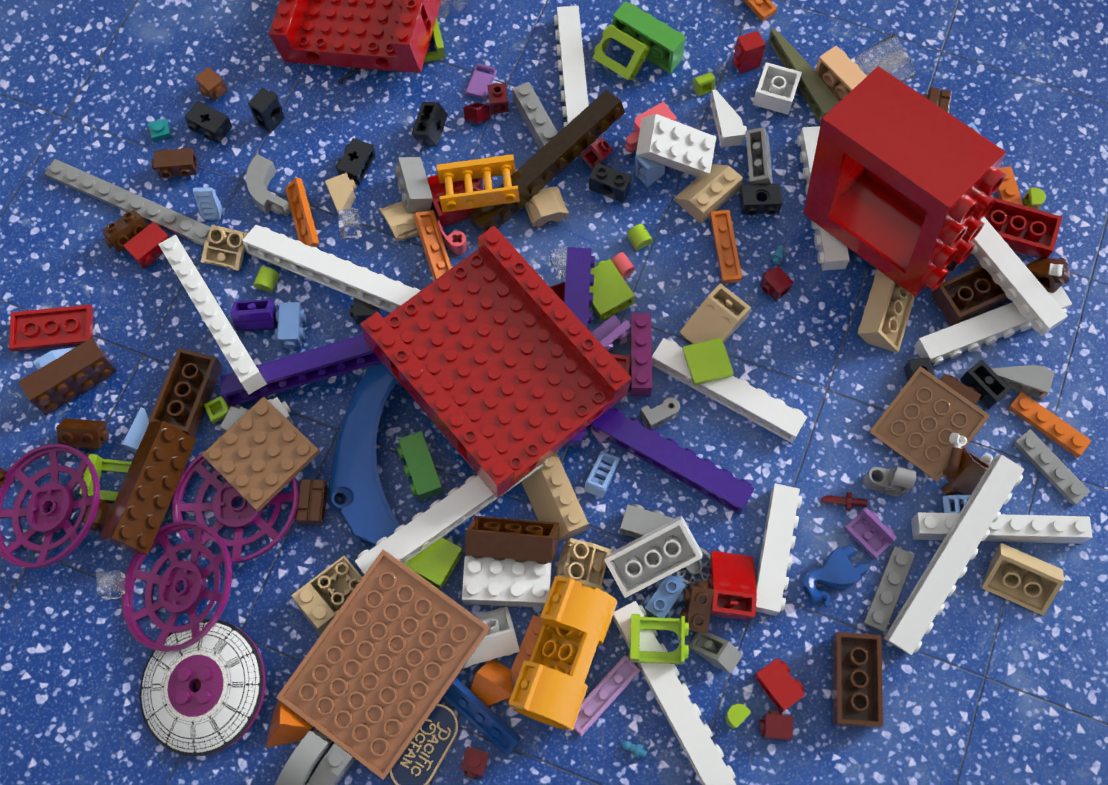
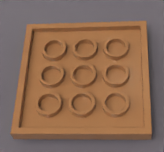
[869,366,990,482]
[202,396,320,512]

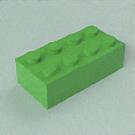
[612,1,686,74]

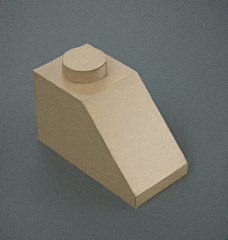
[325,173,357,221]

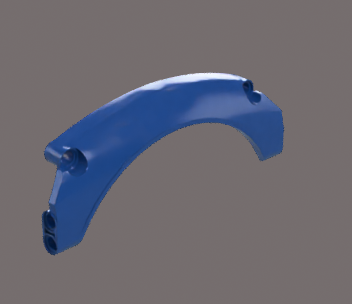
[328,362,401,547]

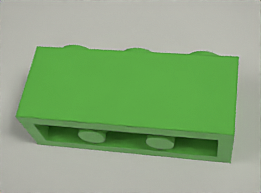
[397,431,444,501]

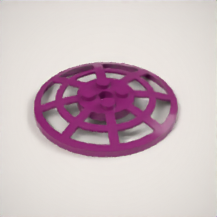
[0,444,100,569]
[172,451,299,564]
[122,521,232,652]

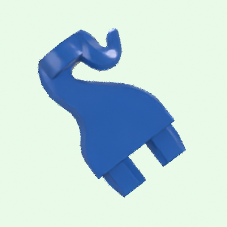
[800,545,868,607]

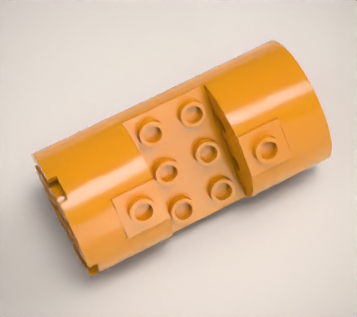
[508,576,617,731]

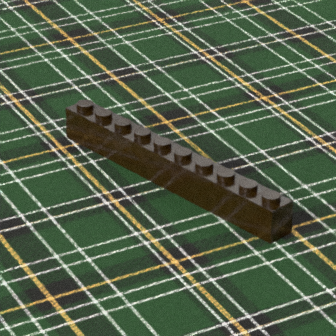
[467,90,625,234]

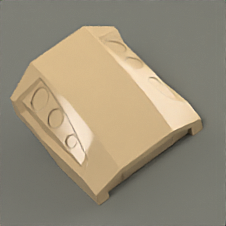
[524,186,569,227]
[379,202,419,242]
[201,225,248,271]
[556,538,612,591]

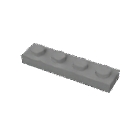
[1013,429,1091,506]
[863,546,915,633]

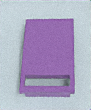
[465,63,497,100]

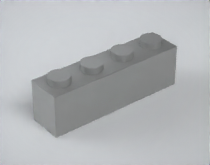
[512,82,558,149]

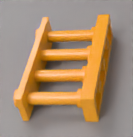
[437,154,520,212]

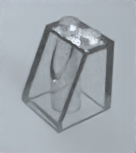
[854,33,916,82]

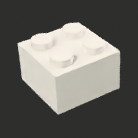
[753,62,802,115]

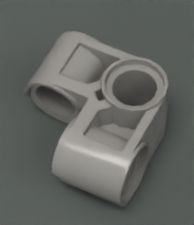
[863,466,916,497]

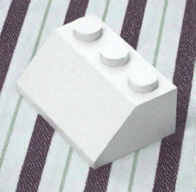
[463,606,520,668]

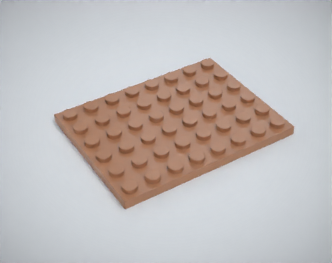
[276,549,491,780]

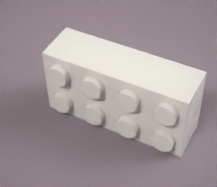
[636,114,716,176]
[604,515,703,598]
[462,556,551,608]

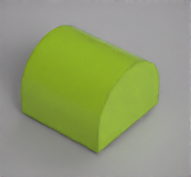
[692,72,715,96]
[1023,187,1046,210]
[627,224,653,251]
[253,266,279,293]
[204,396,230,424]
[725,704,751,730]

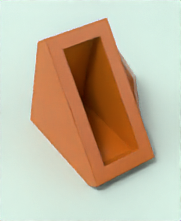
[470,659,513,707]
[265,700,314,748]

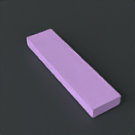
[574,655,641,737]

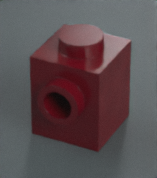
[487,83,509,114]
[580,136,613,169]
[760,266,794,302]
[758,710,793,741]
[460,746,490,780]

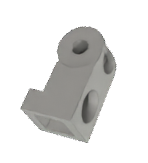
[639,397,680,429]

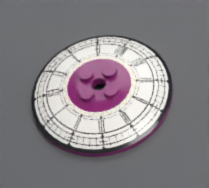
[139,619,266,756]

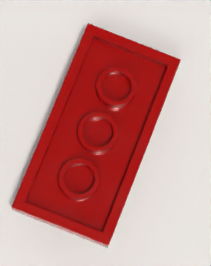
[9,304,93,352]

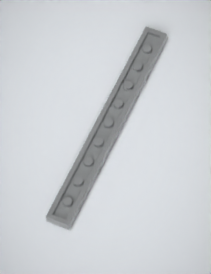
[44,159,211,246]

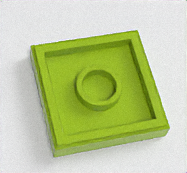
[682,337,734,386]

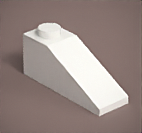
[710,90,747,147]

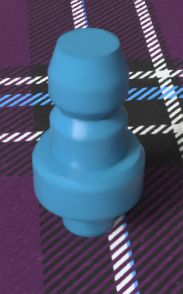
[771,245,784,265]
[622,741,648,759]

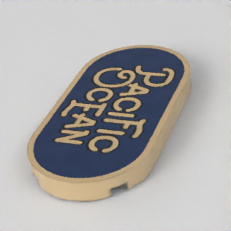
[390,704,458,785]

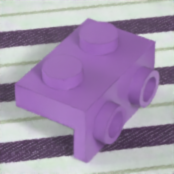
[592,315,631,351]
[844,507,897,560]

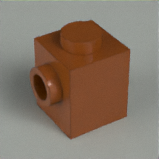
[195,67,227,101]

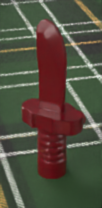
[820,492,867,511]

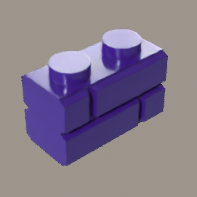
[230,299,277,331]

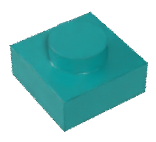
[148,118,172,142]

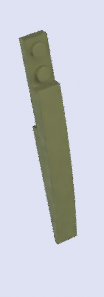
[768,28,839,124]

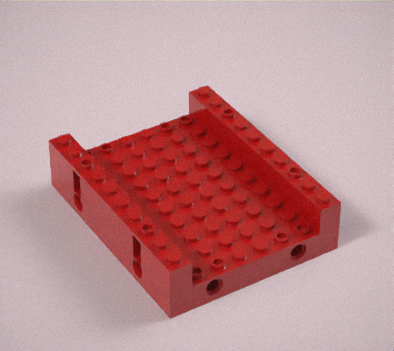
[269,0,442,73]
[360,226,632,498]

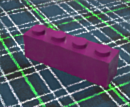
[630,313,652,397]

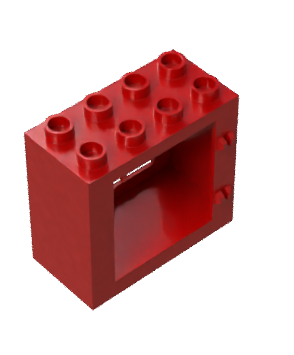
[803,66,1006,297]

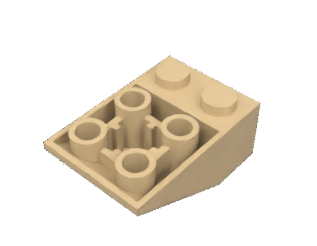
[679,283,751,344]
[291,555,362,635]

